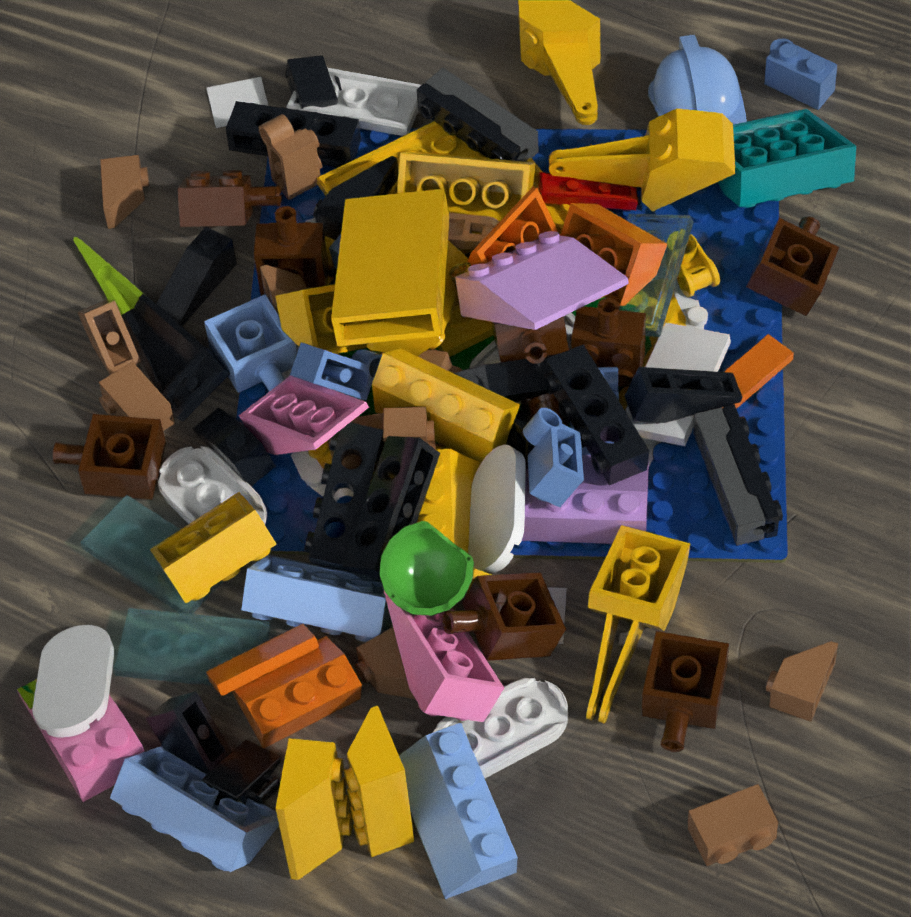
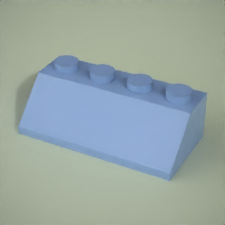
[241,555,392,642]
[399,723,518,899]
[110,746,279,872]

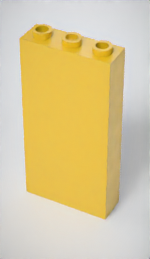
[331,189,449,346]

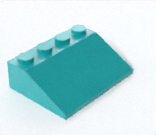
[718,109,857,208]

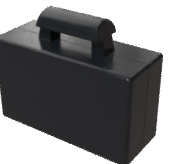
[285,55,342,109]
[202,740,281,806]

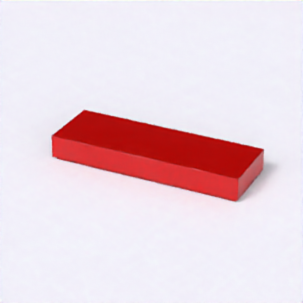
[538,172,638,211]

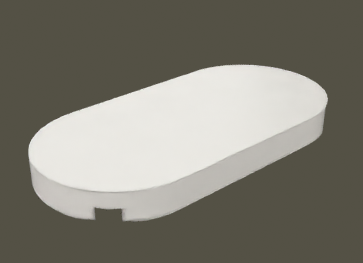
[468,445,526,574]
[158,446,267,524]
[32,625,114,738]
[433,678,568,778]

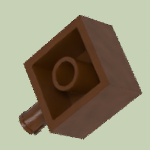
[178,170,281,227]
[254,206,329,296]
[746,216,839,316]
[571,298,646,387]
[492,316,569,364]
[53,414,166,500]
[442,572,566,661]
[642,631,729,752]

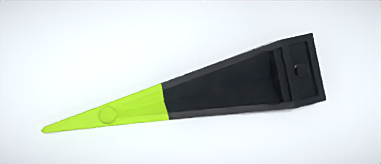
[73,237,230,422]

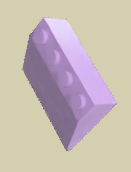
[455,231,629,330]
[522,455,649,544]

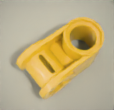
[667,232,720,298]

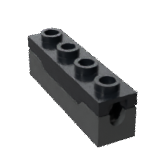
[417,67,538,162]
[693,404,783,546]

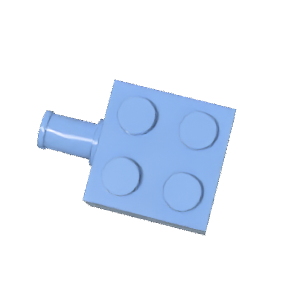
[204,295,297,393]

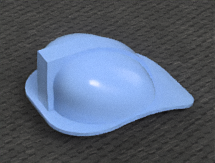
[648,35,747,125]

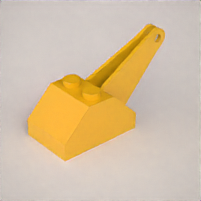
[518,0,600,125]
[549,108,735,211]
[586,525,690,724]

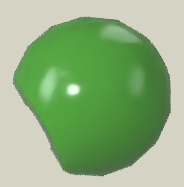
[380,521,474,616]

